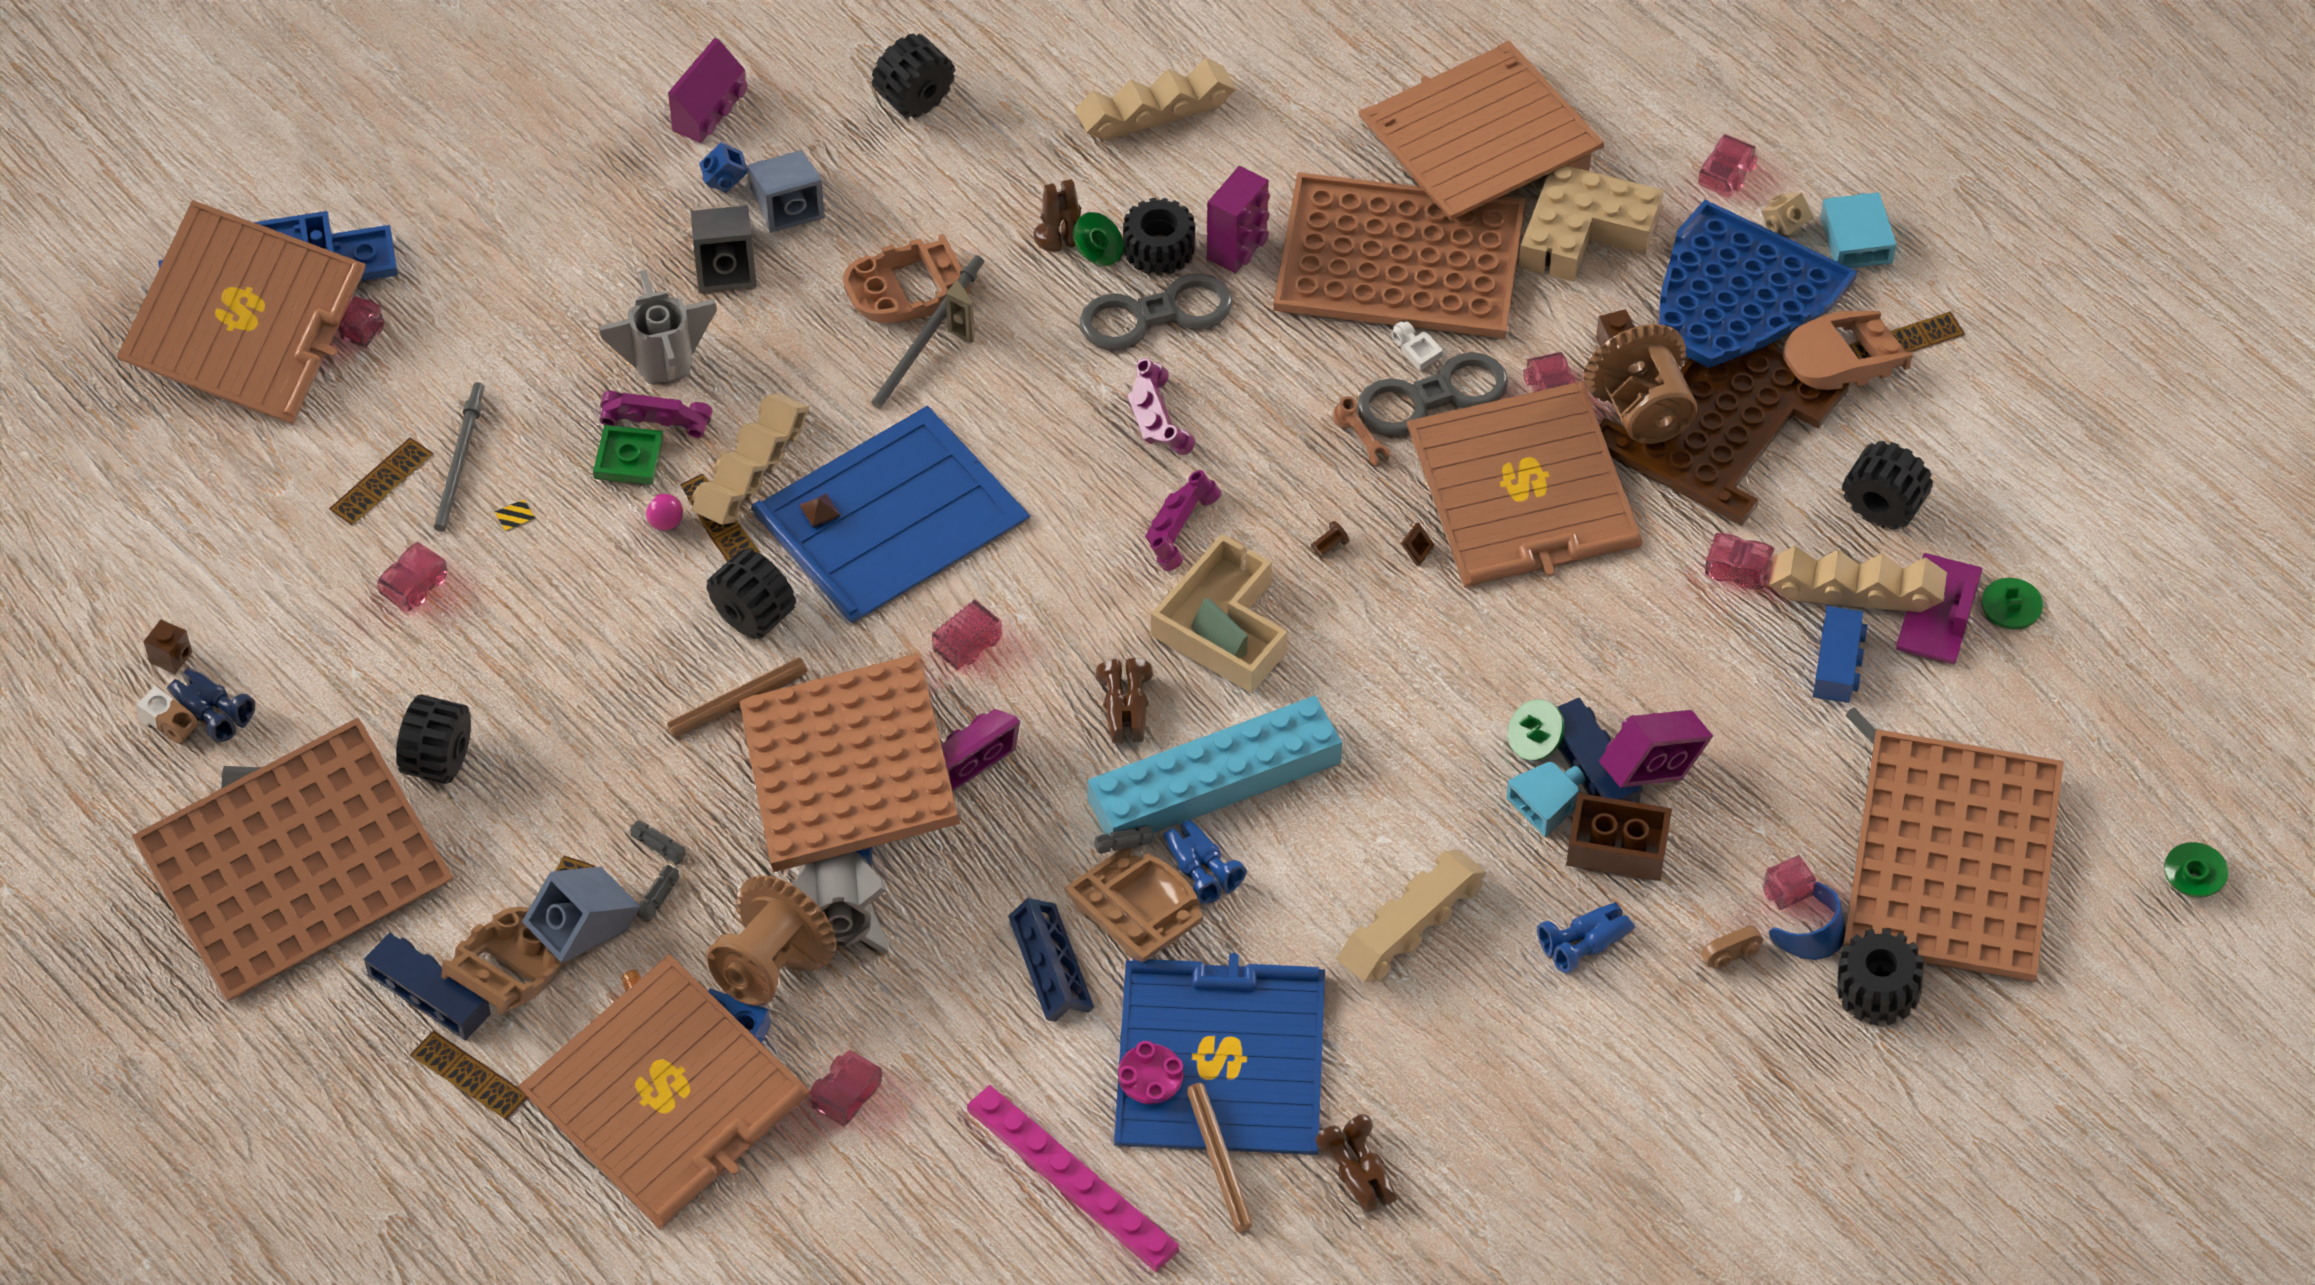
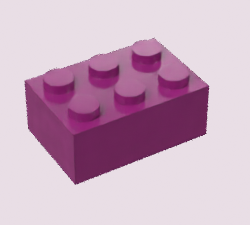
[1206,165,1270,274]
[1599,710,1713,788]

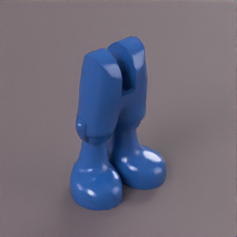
[1162,819,1247,904]
[1537,902,1635,973]

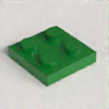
[593,425,664,485]

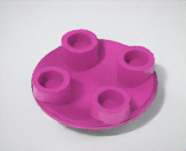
[1118,1041,1183,1104]

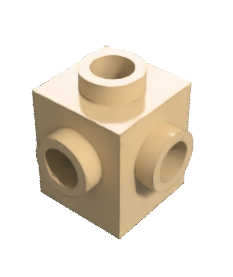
[1761,192,1814,237]

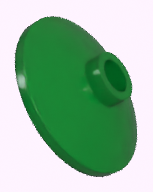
[1073,212,1123,266]
[2164,842,2229,898]

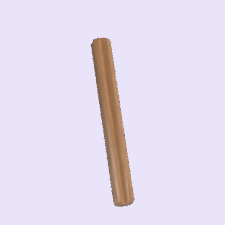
[667,658,807,738]
[1187,1083,1253,1233]

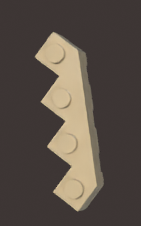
[1075,58,1236,141]
[691,393,810,524]
[1769,546,1947,612]
[1336,850,1487,982]

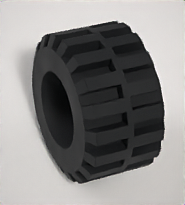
[1123,198,1195,275]

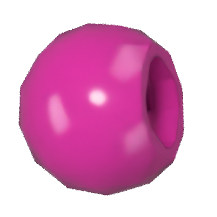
[645,493,683,531]

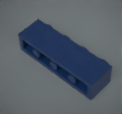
[1557,697,1643,803]
[364,932,491,1041]

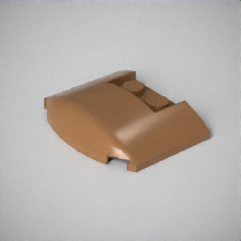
[1064,848,1203,962]

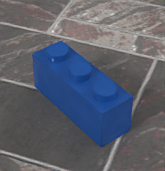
[1813,606,1868,703]

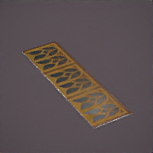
[1849,311,1965,360]
[329,437,434,525]
[680,473,759,562]
[410,1030,527,1120]

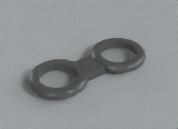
[1079,273,1233,350]
[1357,352,1508,436]

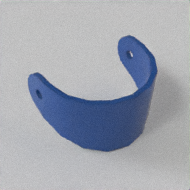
[1769,882,1845,960]

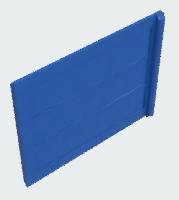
[751,405,1030,623]

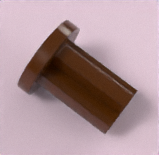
[1311,521,1350,557]

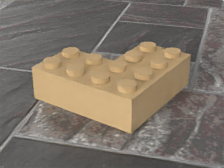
[1519,165,1664,282]
[1151,534,1287,694]

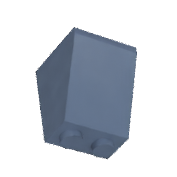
[747,150,825,233]
[522,867,641,962]

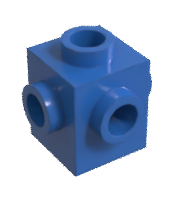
[699,142,748,193]

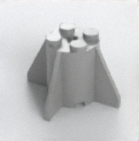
[599,270,717,384]
[792,851,889,954]

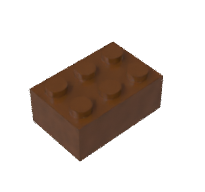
[1566,793,1672,881]

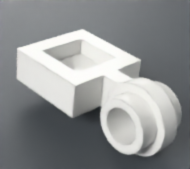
[1391,321,1443,371]

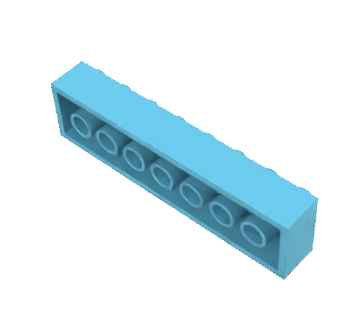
[1087,695,1342,836]

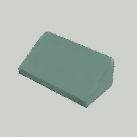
[1191,598,1248,659]

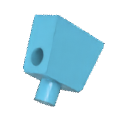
[1506,762,1585,837]

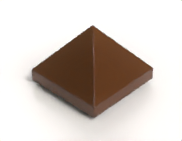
[800,493,840,528]
[1400,523,1434,566]

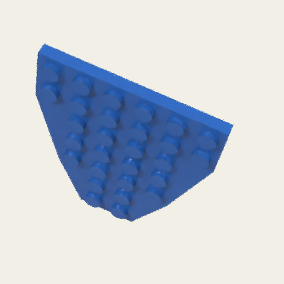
[1658,199,1858,368]

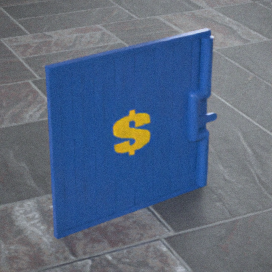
[1114,953,1325,1155]

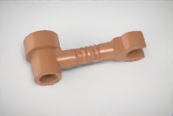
[1332,396,1390,467]

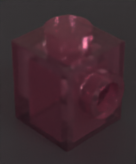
[338,296,384,348]
[1763,855,1816,910]

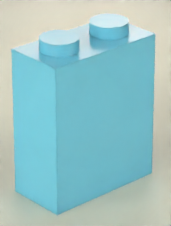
[1820,192,1896,268]

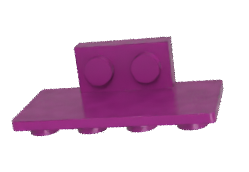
[1896,553,1983,664]

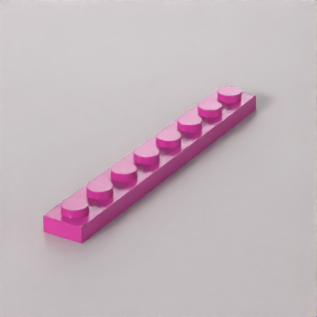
[967,1085,1179,1273]

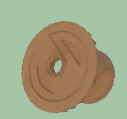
[1584,324,1697,444]
[706,875,836,1006]

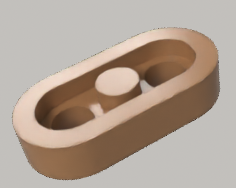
[1701,926,1763,968]

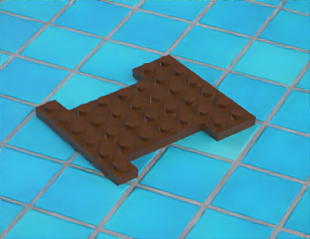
[1599,343,1850,526]

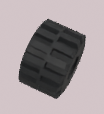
[871,33,956,118]
[1842,441,1933,529]
[706,549,796,639]
[396,694,471,784]
[1837,928,1924,1025]

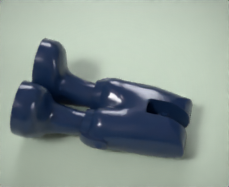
[167,667,255,742]

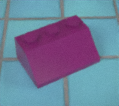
[668,38,748,143]
[941,709,1020,791]

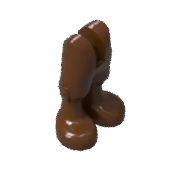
[1033,179,1082,252]
[1095,658,1153,744]
[1315,1114,1397,1213]

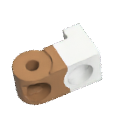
[137,686,199,744]

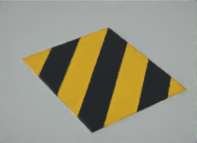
[494,499,535,531]

